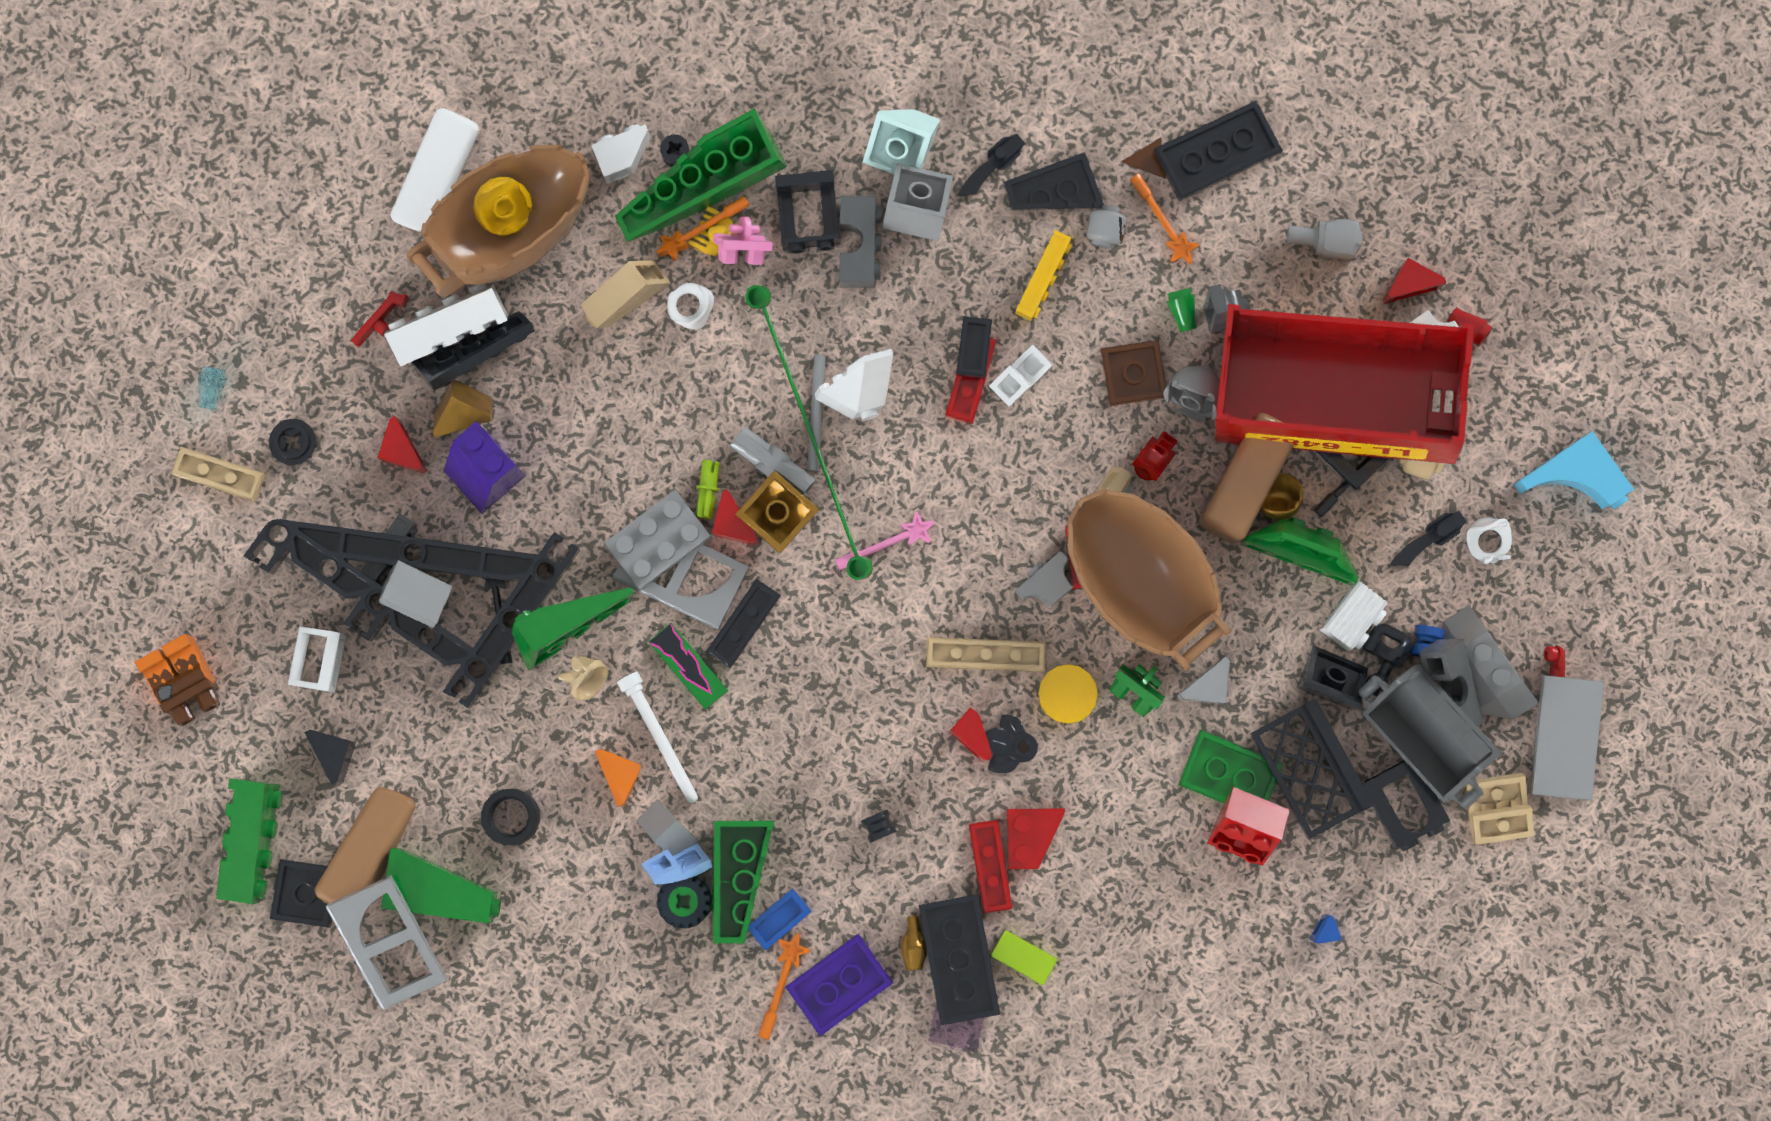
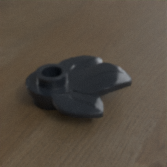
[985,714,1038,773]

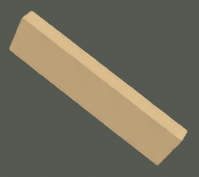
[926,637,1046,672]

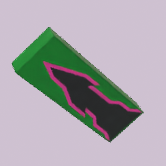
[649,623,728,710]

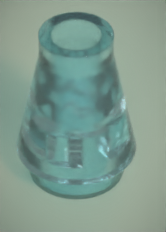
[198,366,228,410]

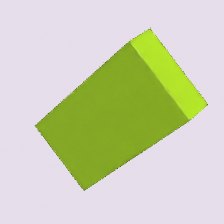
[990,929,1058,986]

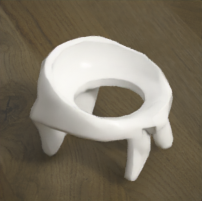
[667,283,714,330]
[1466,517,1512,564]

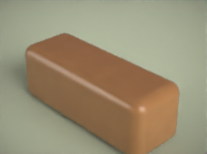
[1199,413,1293,544]
[315,787,416,916]

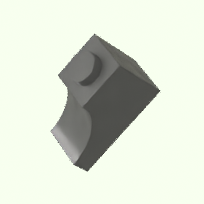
[1203,284,1250,334]

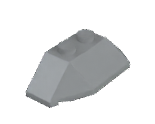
[1443,605,1539,719]

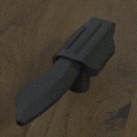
[958,133,1025,197]
[1391,511,1466,566]

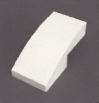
[989,345,1054,407]

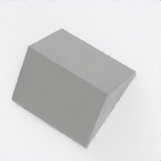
[379,560,453,628]

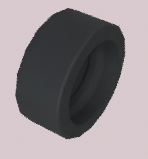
[481,789,540,845]

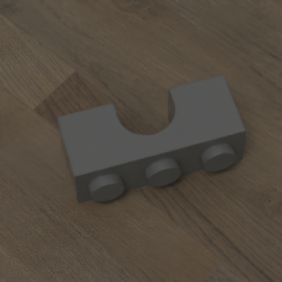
[839,196,881,288]
[1419,639,1483,727]

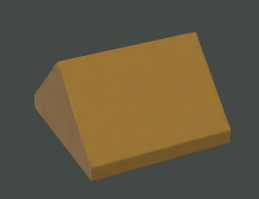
[433,379,493,438]
[735,470,819,553]

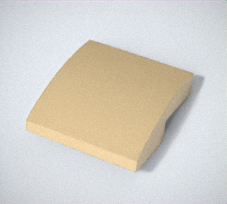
[1464,773,1535,845]

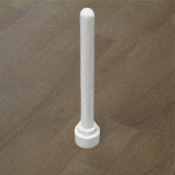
[617,671,698,803]

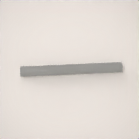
[807,355,826,472]

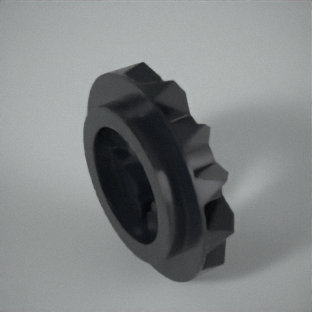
[269,419,317,466]

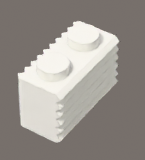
[1320,581,1388,651]

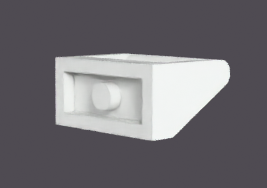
[288,626,347,693]

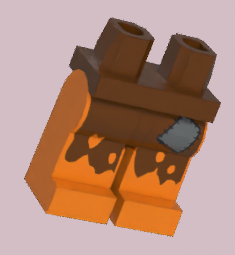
[134,634,220,726]

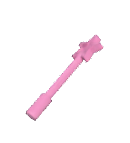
[835,512,934,570]

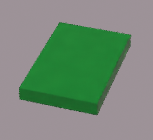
[1178,730,1283,803]

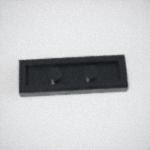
[706,579,781,669]

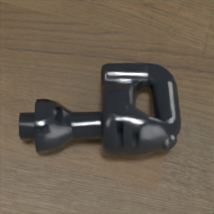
[1362,623,1414,697]

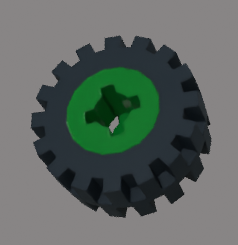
[657,876,712,929]

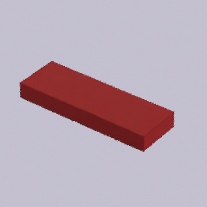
[945,338,997,424]
[968,820,1013,914]

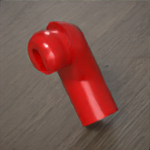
[1543,645,1565,677]

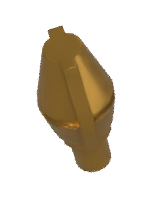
[901,916,927,971]

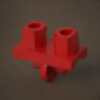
[1132,431,1178,481]

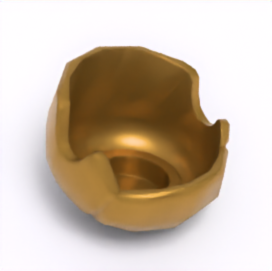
[1261,473,1304,520]

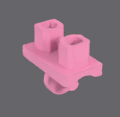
[713,216,773,265]

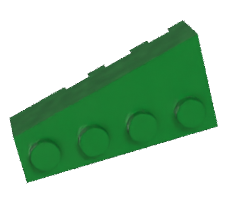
[216,778,283,904]
[712,821,774,944]

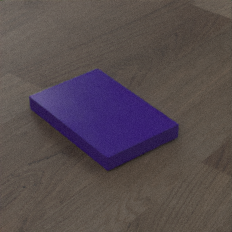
[785,933,893,1036]

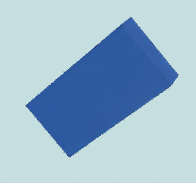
[748,889,812,951]

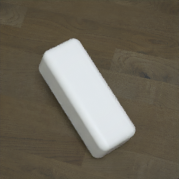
[391,108,480,231]

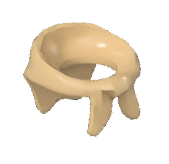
[558,655,608,701]

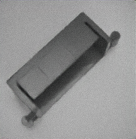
[1359,663,1502,809]

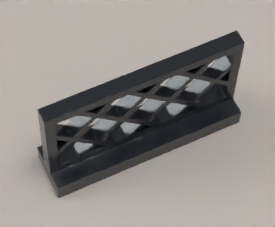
[1250,699,1374,839]

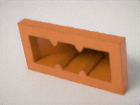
[595,749,641,807]

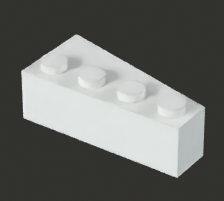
[384,283,508,366]

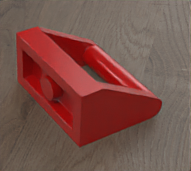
[949,708,992,762]

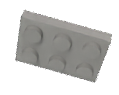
[604,490,712,590]

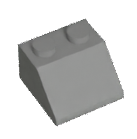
[882,163,953,241]

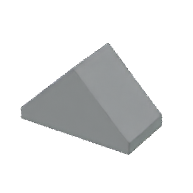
[1177,657,1230,704]
[636,799,699,856]

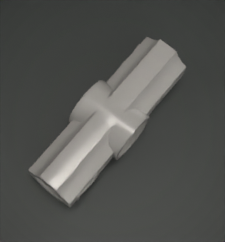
[730,427,816,496]

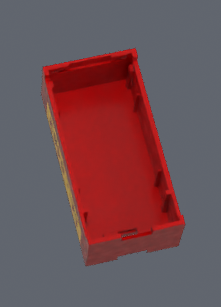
[1215,304,1474,464]

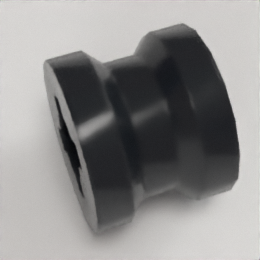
[660,135,690,167]
[861,809,897,843]

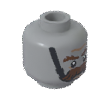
[1086,205,1127,249]

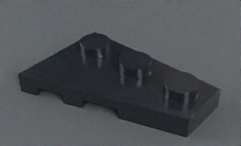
[1003,152,1104,211]

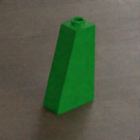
[381,848,501,923]

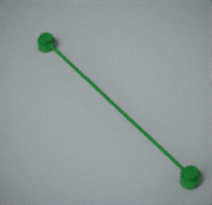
[745,285,873,580]

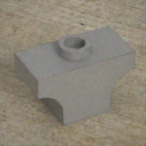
[1015,551,1073,609]

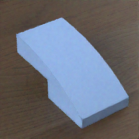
[641,843,712,884]

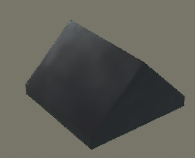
[1296,645,1368,711]

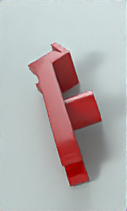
[351,291,409,348]

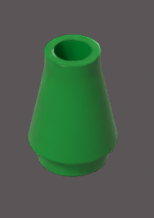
[1166,288,1197,333]

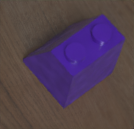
[443,421,526,514]

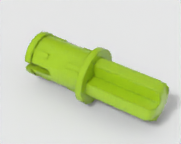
[695,460,720,520]

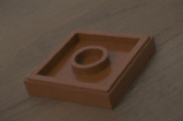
[1100,340,1166,407]

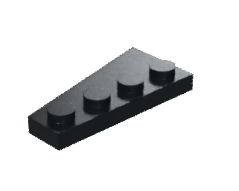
[411,311,535,391]

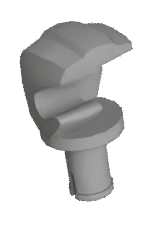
[1286,219,1363,261]

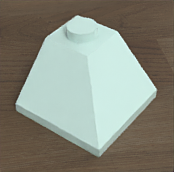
[863,109,940,175]

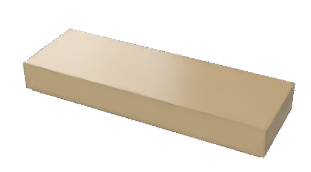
[171,447,266,502]

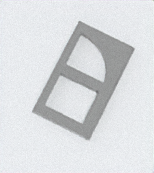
[612,544,749,630]
[325,875,447,1010]

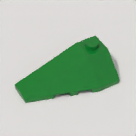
[512,587,634,670]

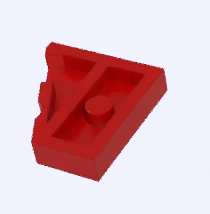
[1007,808,1065,869]

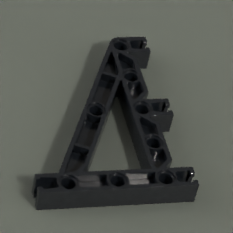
[244,519,580,708]

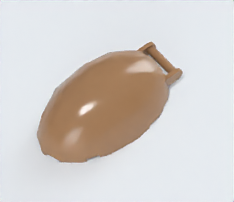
[407,145,590,297]
[1068,489,1231,671]

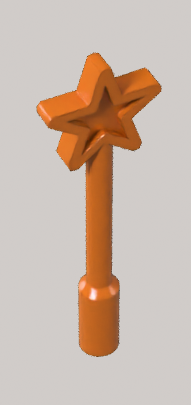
[1130,173,1199,264]
[656,196,750,261]
[758,933,810,1040]

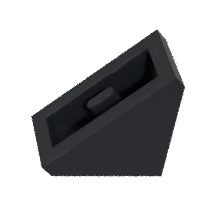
[304,729,356,785]

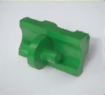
[1110,664,1165,717]

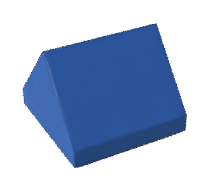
[1310,914,1342,944]

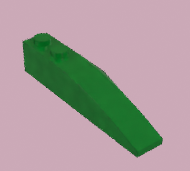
[615,108,788,242]

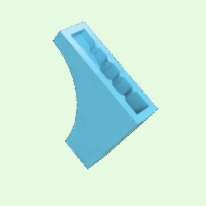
[1513,431,1634,509]

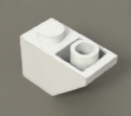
[591,124,651,184]

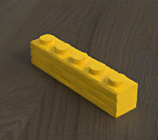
[1015,230,1073,321]

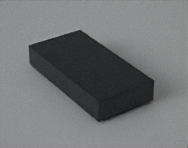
[956,316,992,379]

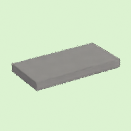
[1530,675,1604,801]

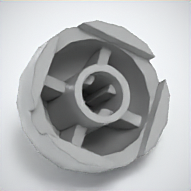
[1163,366,1220,422]

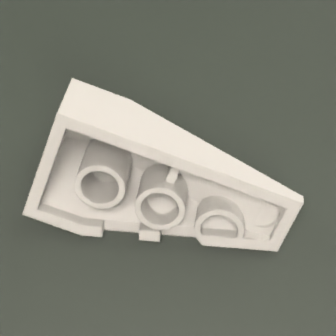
[814,349,893,421]

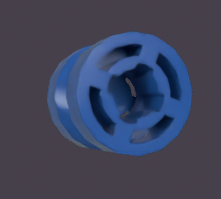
[1411,625,1445,657]

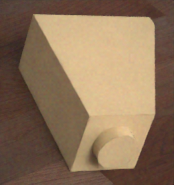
[580,260,671,328]

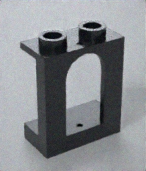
[775,170,840,254]
[1362,760,1450,851]

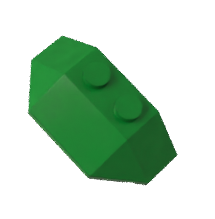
[1240,517,1359,586]

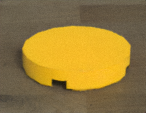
[473,176,532,236]
[1038,664,1098,724]

